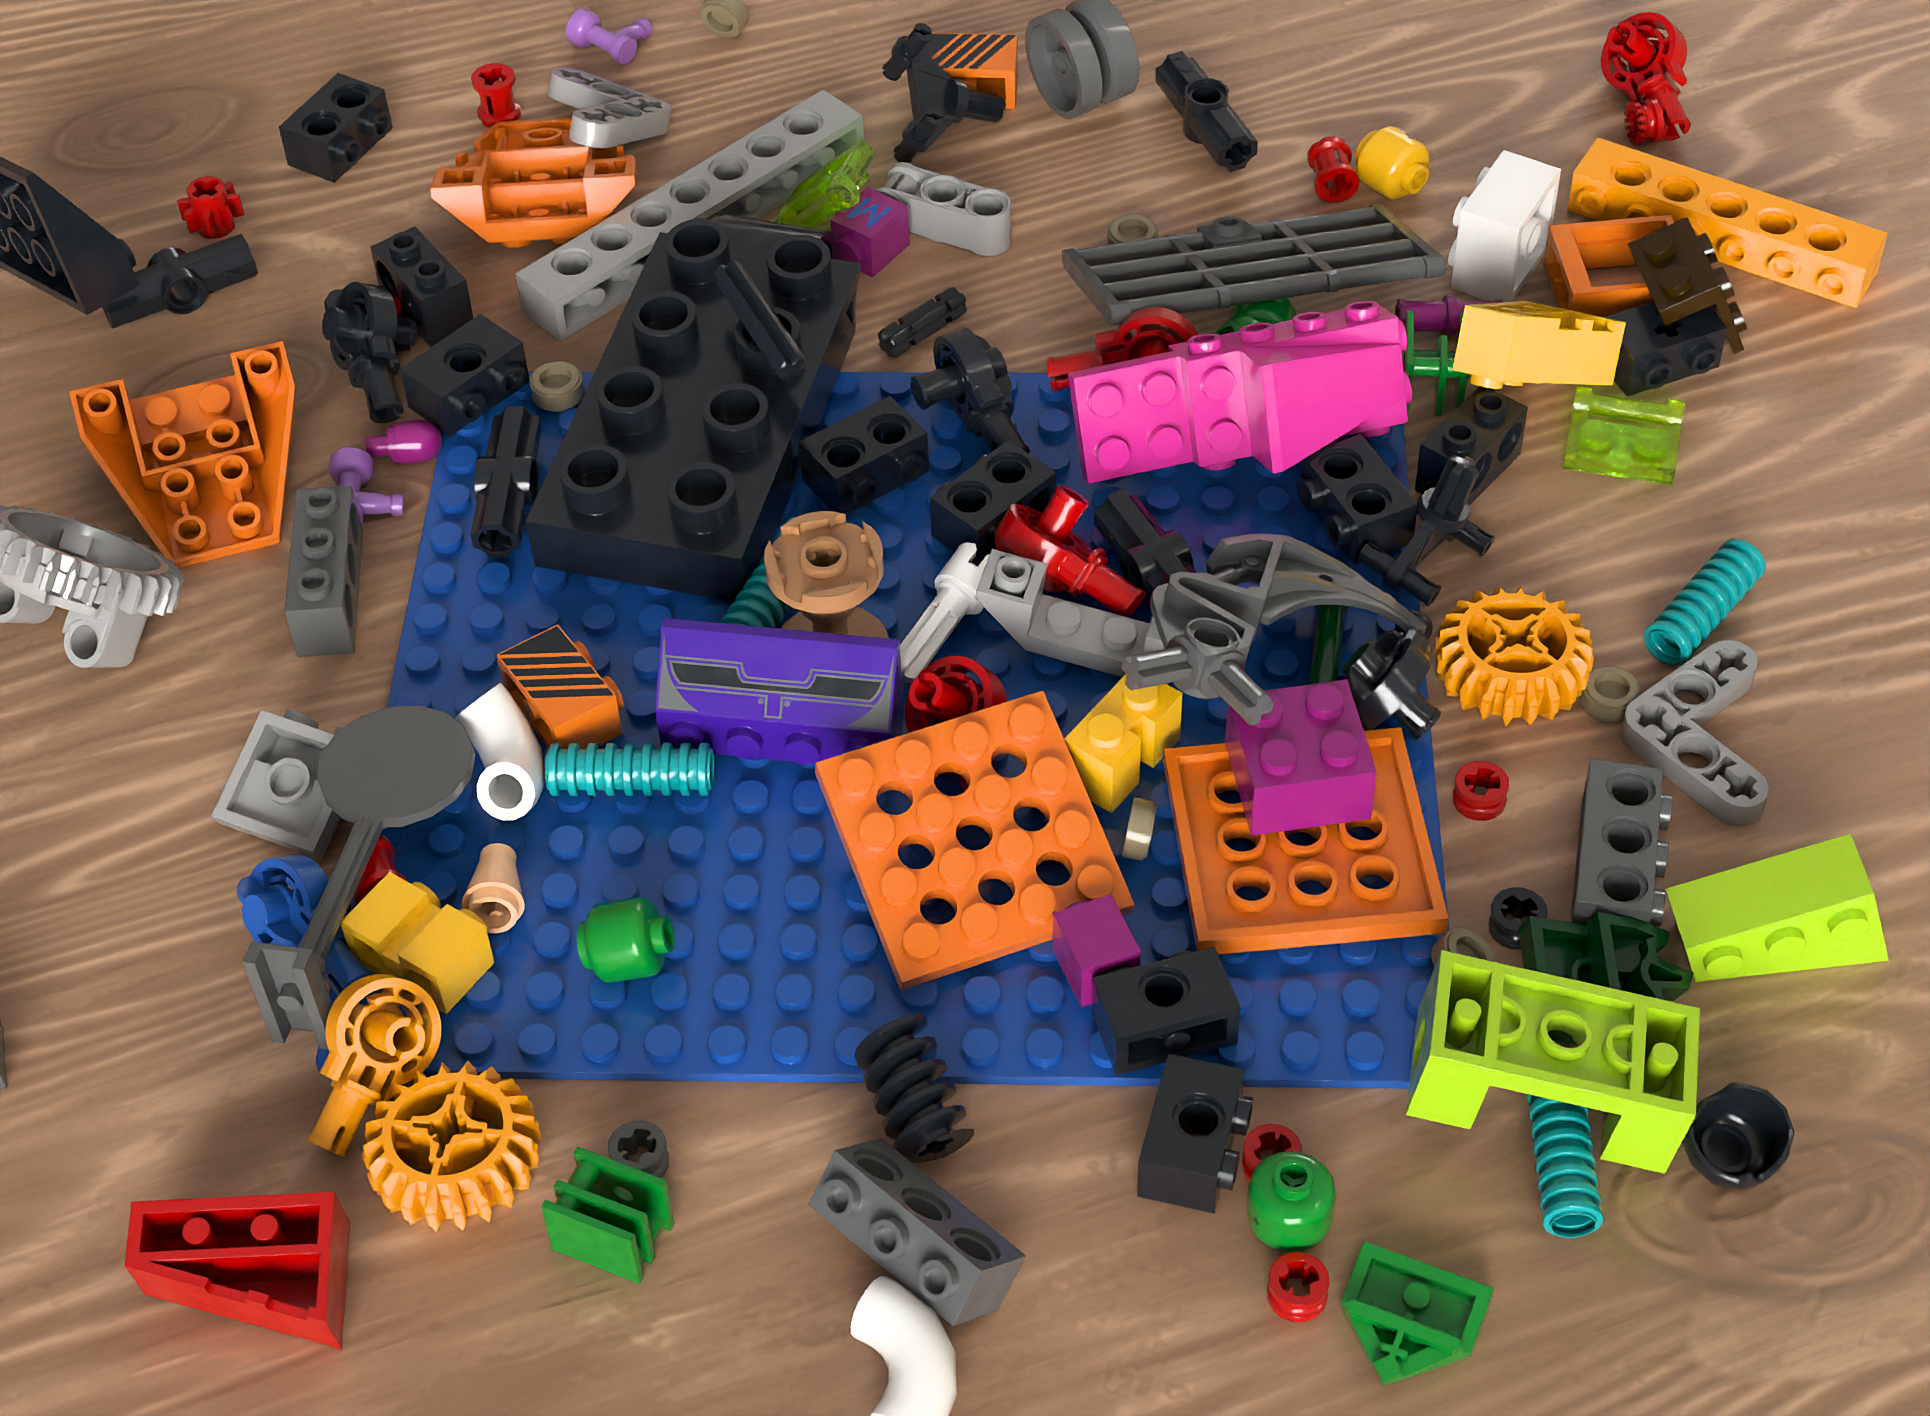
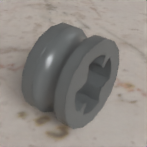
[608,1120,669,1178]

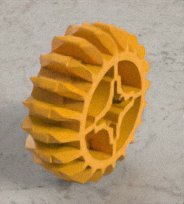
[1434,585,1594,726]
[362,1061,542,1232]

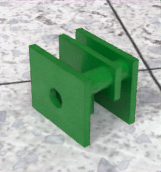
[1402,310,1468,416]
[541,1147,674,1284]

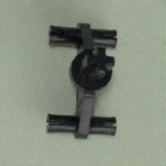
[882,23,1005,163]
[1357,455,1495,607]

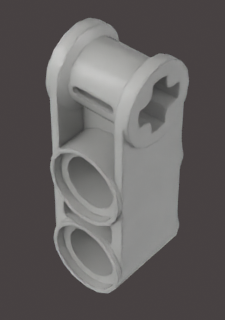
[875,162,1011,257]

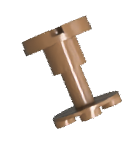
[764,511,889,639]

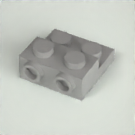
[211,710,343,860]

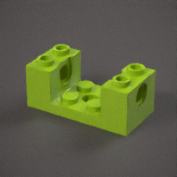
[1406,950,1700,1174]

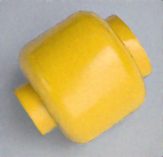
[1355,126,1430,200]

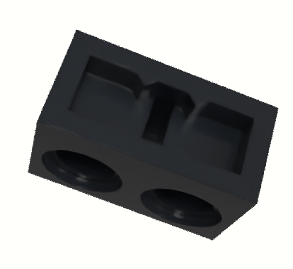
[279,73,393,183]
[370,226,474,348]
[1415,386,1528,506]
[799,396,929,514]
[1297,433,1418,565]
[930,440,1056,567]

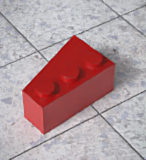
[124,1192,350,1349]

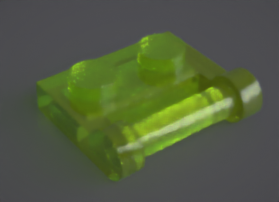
[775,139,876,228]
[1563,386,1685,485]

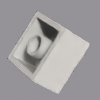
[1448,150,1561,302]

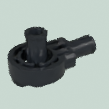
[322,282,417,423]
[910,327,1031,454]
[1342,609,1441,739]

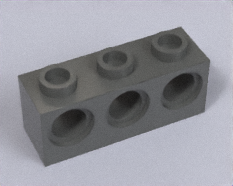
[285,485,363,657]
[1570,759,1672,927]
[808,1138,1026,1326]

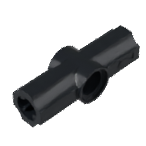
[1155,51,1258,172]
[102,234,258,329]
[470,406,542,558]
[1094,490,1197,598]

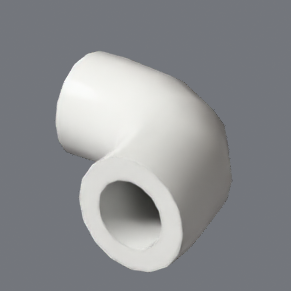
[454,683,545,821]
[851,1276,957,1416]

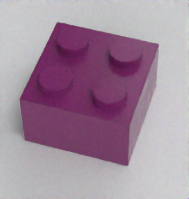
[1225,679,1377,836]

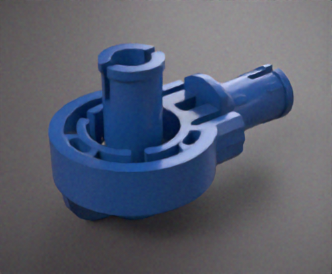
[236,855,373,1000]

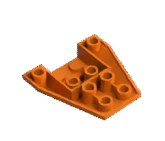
[69,341,296,568]

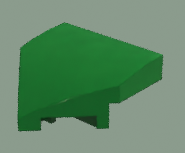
[1341,1241,1494,1385]

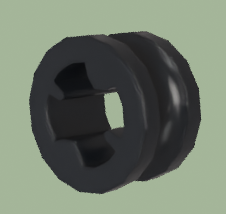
[1488,887,1548,950]

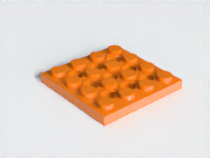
[815,691,1135,991]
[1163,727,1449,955]

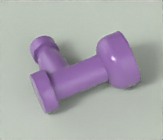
[566,8,652,65]
[329,447,404,524]

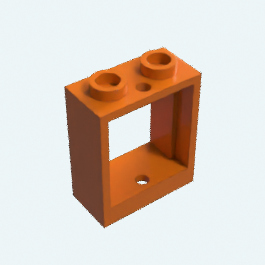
[1543,215,1674,317]

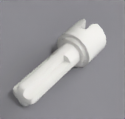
[900,542,990,683]

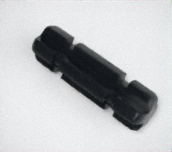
[878,287,967,357]

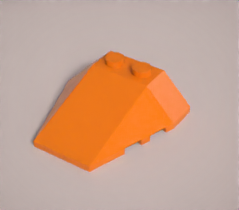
[430,117,637,248]

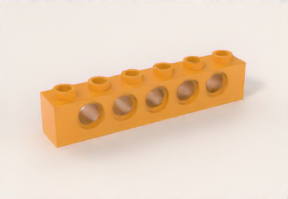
[1567,137,1888,308]

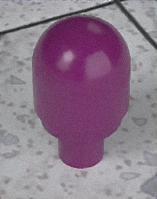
[365,420,442,465]

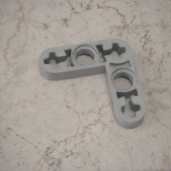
[547,67,672,148]
[1621,640,1769,826]

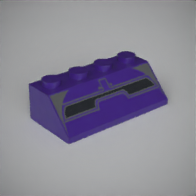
[655,618,904,765]

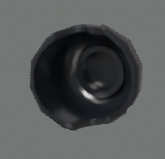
[1682,1082,1795,1190]

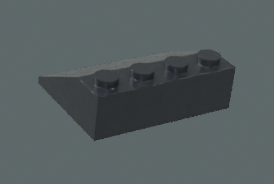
[0,156,140,315]

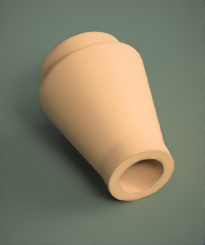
[462,843,525,933]

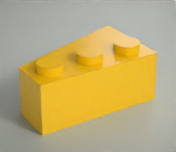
[1452,301,1626,389]

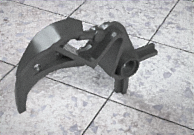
[1121,533,1427,725]

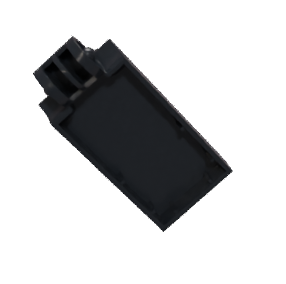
[525,214,861,602]

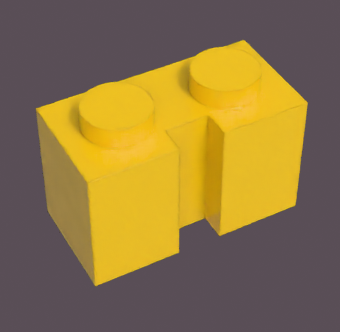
[1064,674,1182,813]
[341,872,495,1014]

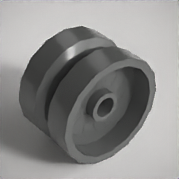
[1025,0,1139,119]

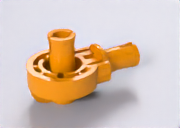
[306,974,441,1158]

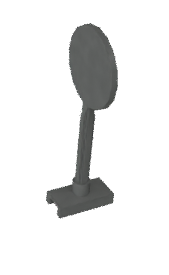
[242,705,475,1049]

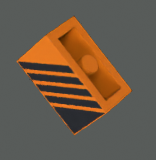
[924,33,1018,109]
[497,624,624,749]

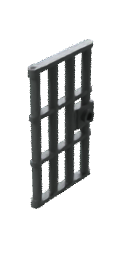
[1062,204,1446,326]

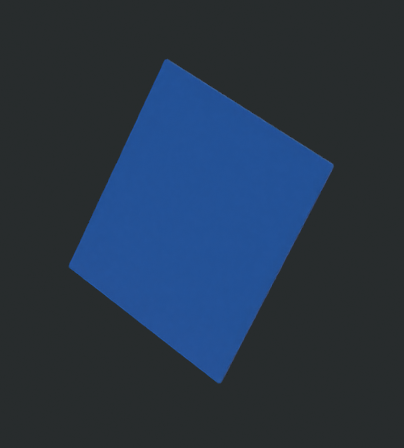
[316,371,1449,1089]

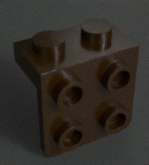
[1628,217,1748,354]

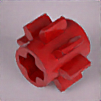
[177,176,244,239]

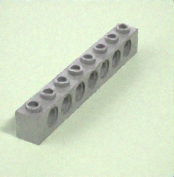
[515,89,865,342]

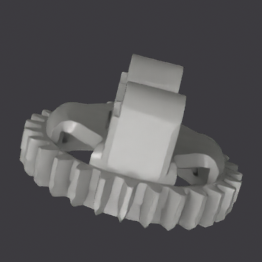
[0,505,184,668]

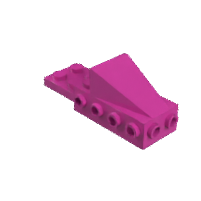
[1068,301,1412,484]

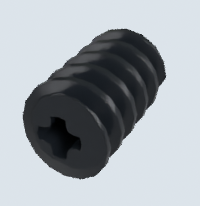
[854,1013,974,1163]

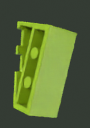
[1665,833,1889,982]

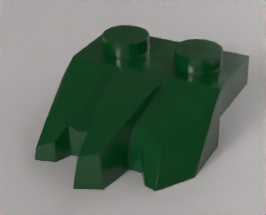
[1518,912,1693,1044]

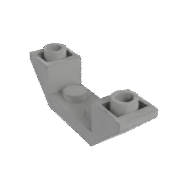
[975,549,1164,677]

